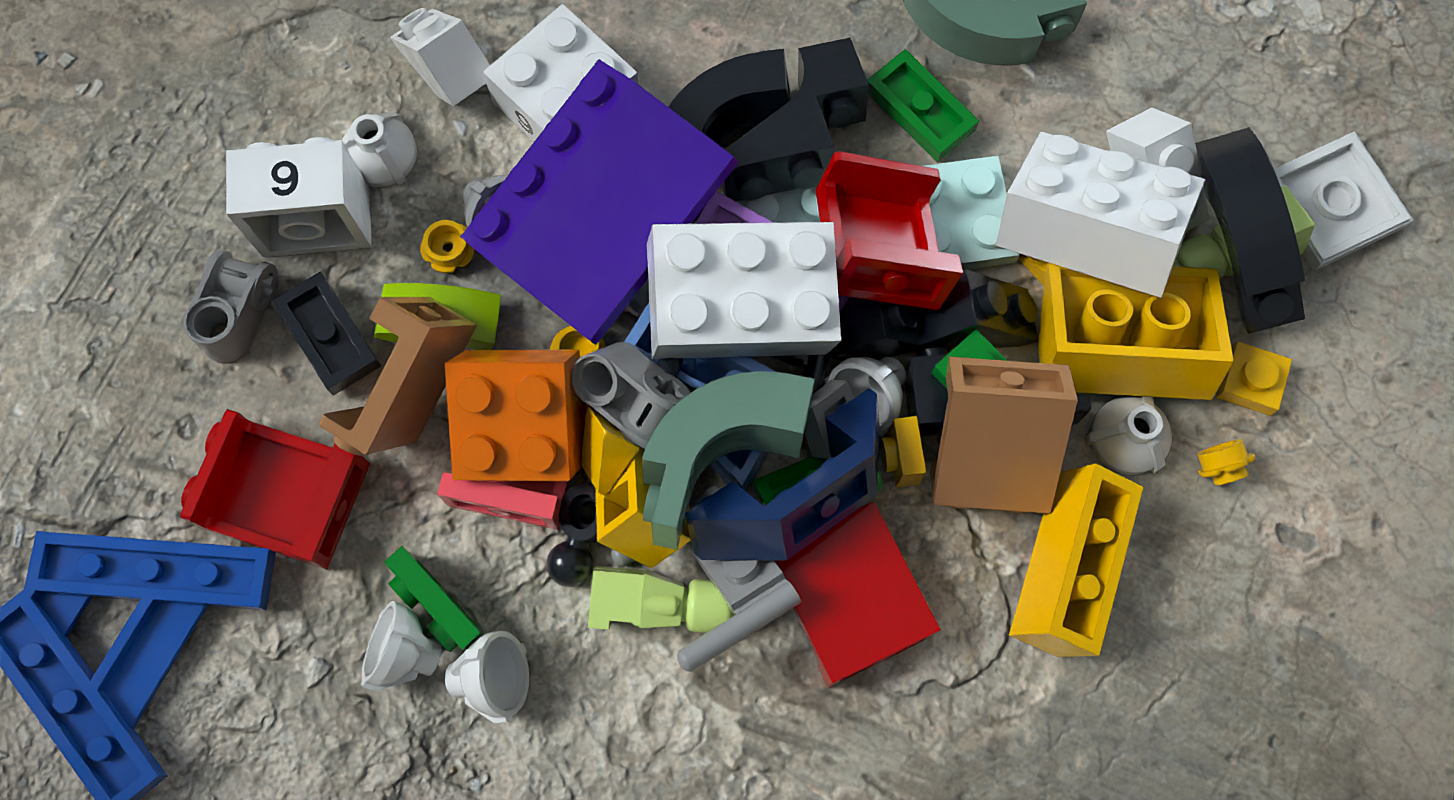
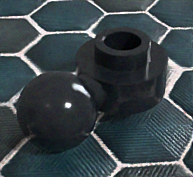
[546,482,597,587]

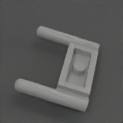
[611,484,802,672]

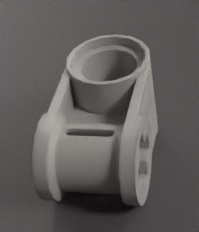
[183,249,278,363]
[571,342,691,449]

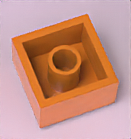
[445,350,584,481]

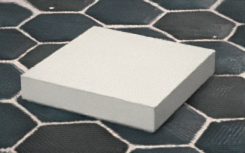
[1274,131,1414,271]

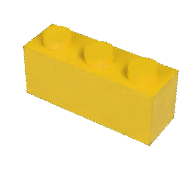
[1009,463,1143,657]

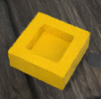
[1216,341,1292,416]
[880,416,926,488]

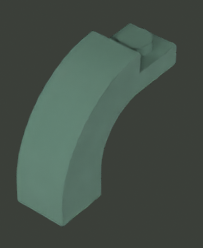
[903,0,1087,66]
[642,371,814,550]

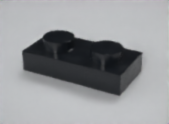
[272,271,381,396]

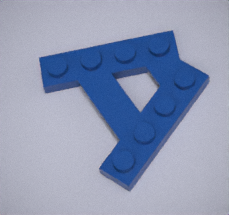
[0,531,276,800]

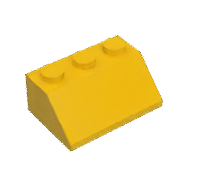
[1038,262,1234,400]

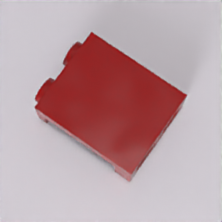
[816,151,963,310]
[180,409,370,570]
[774,501,941,688]

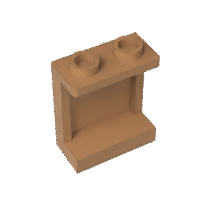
[318,297,477,456]
[930,357,1078,514]

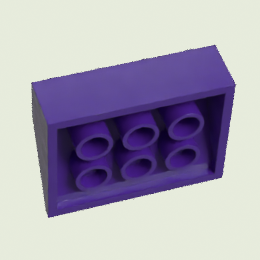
[460,59,739,345]

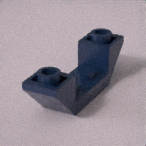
[685,388,881,560]

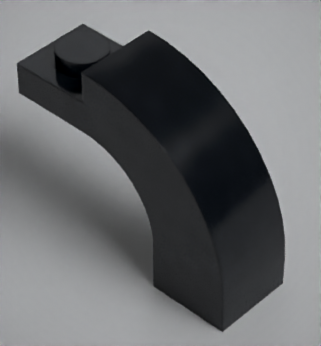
[669,48,791,221]
[1195,127,1305,334]

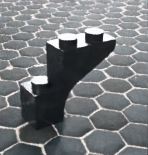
[723,37,869,202]
[831,270,1038,361]

